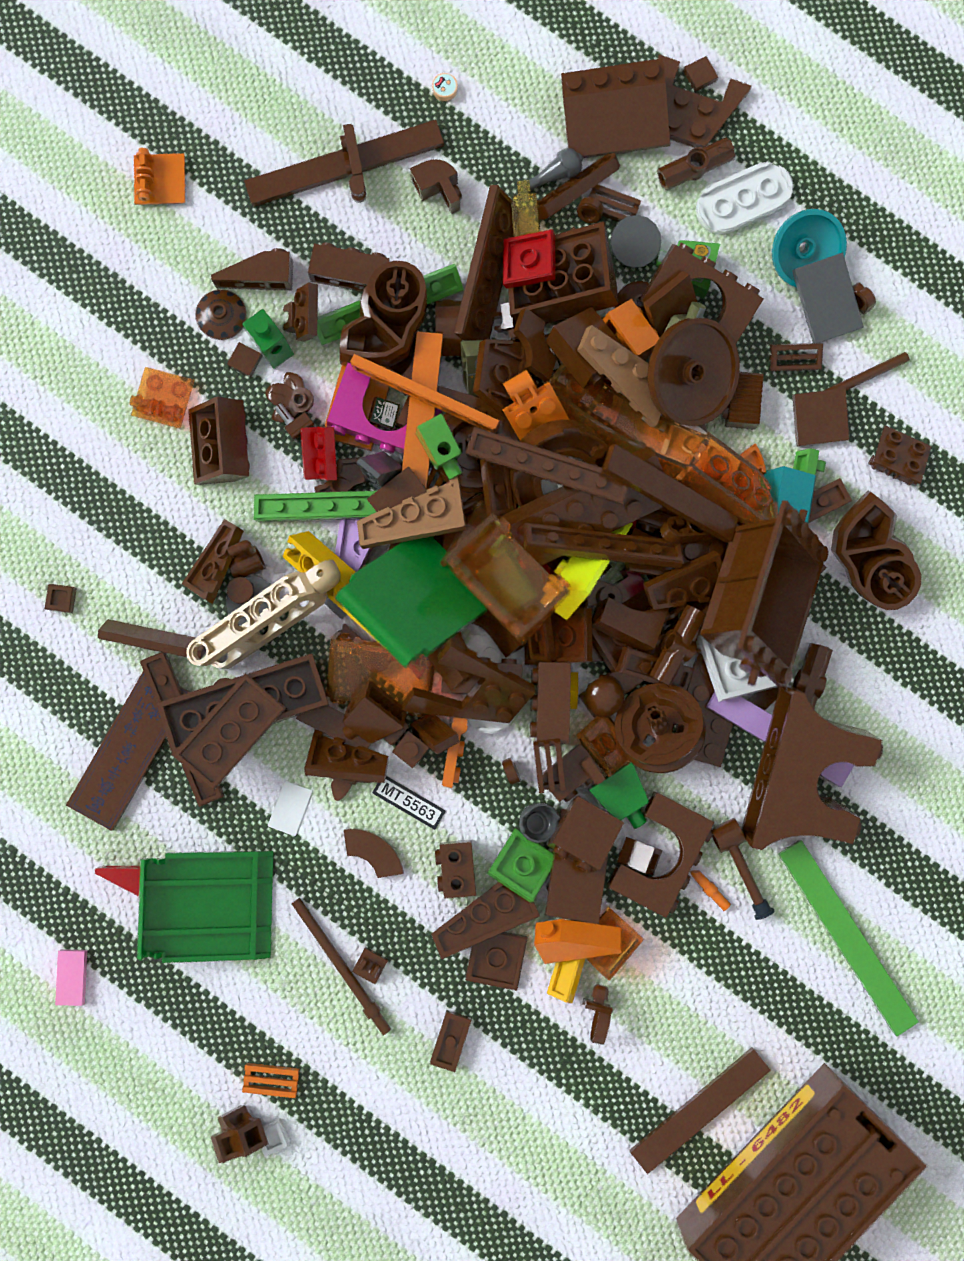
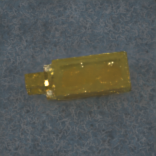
[511,180,541,237]

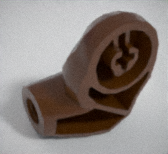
[340,260,427,367]
[831,490,921,610]

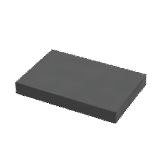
[792,253,864,343]

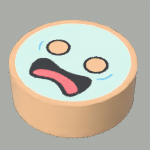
[432,73,457,101]

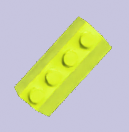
[540,523,633,620]

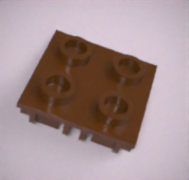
[868,425,931,486]

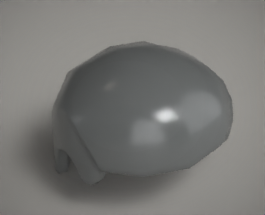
[519,802,560,843]

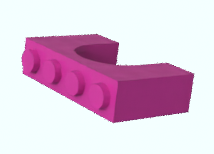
[326,363,442,454]

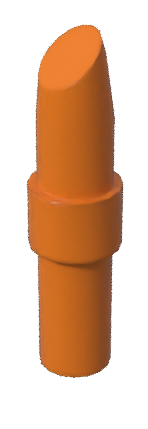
[690,870,731,911]

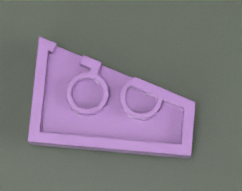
[335,519,373,572]

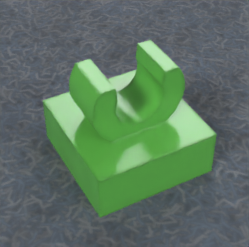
[793,448,826,475]

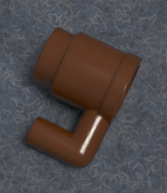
[227,540,266,578]

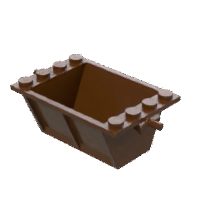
[700,500,828,690]

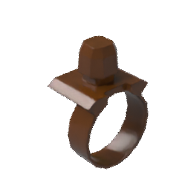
[582,984,613,1045]

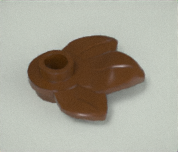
[265,372,314,423]

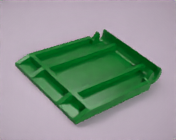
[335,536,496,669]
[137,851,273,963]

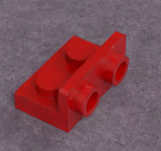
[301,426,337,481]

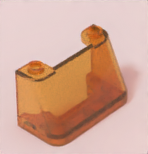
[444,513,570,645]
[326,632,436,717]

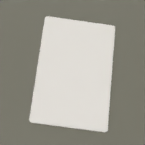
[268,781,312,836]

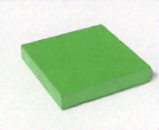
[487,828,554,903]

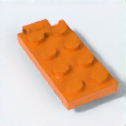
[502,370,569,441]

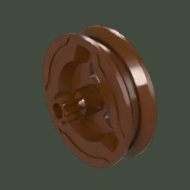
[437,403,518,493]
[615,683,706,773]

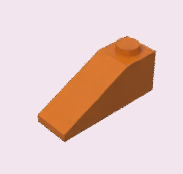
[534,919,622,964]

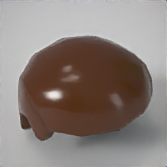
[584,675,625,717]

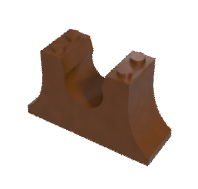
[741,684,883,850]

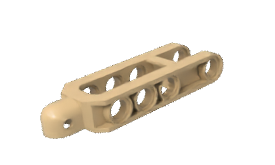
[187,560,341,669]

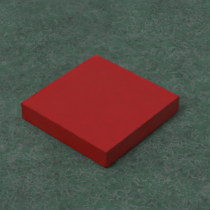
[503,229,555,289]

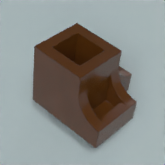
[210,1105,268,1163]

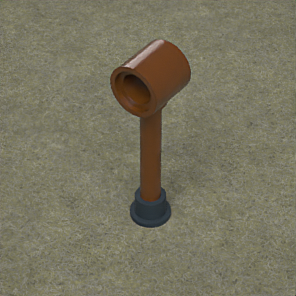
[711,818,775,920]

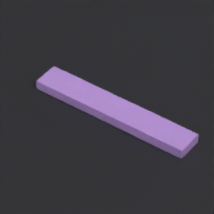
[706,692,854,787]

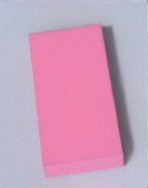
[55,949,87,1006]

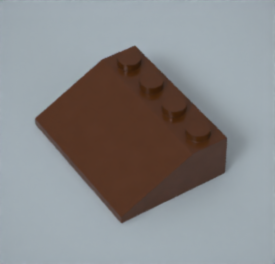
[561,58,670,158]
[508,221,619,324]

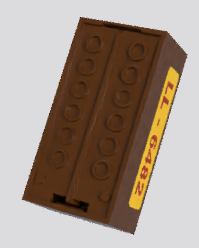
[676,1063,928,1261]

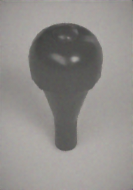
[522,148,583,193]

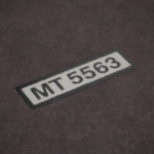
[372,776,446,830]

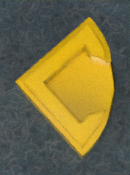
[570,672,578,709]

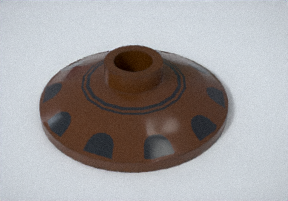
[195,289,247,340]

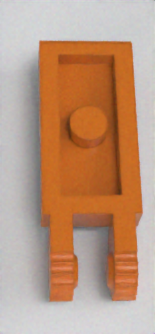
[442,717,468,788]

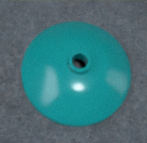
[772,209,847,288]

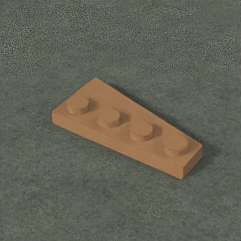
[577,325,661,427]
[357,476,467,549]

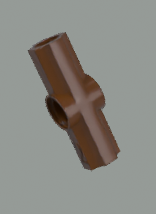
[657,137,736,191]
[650,605,706,686]
[793,643,833,709]

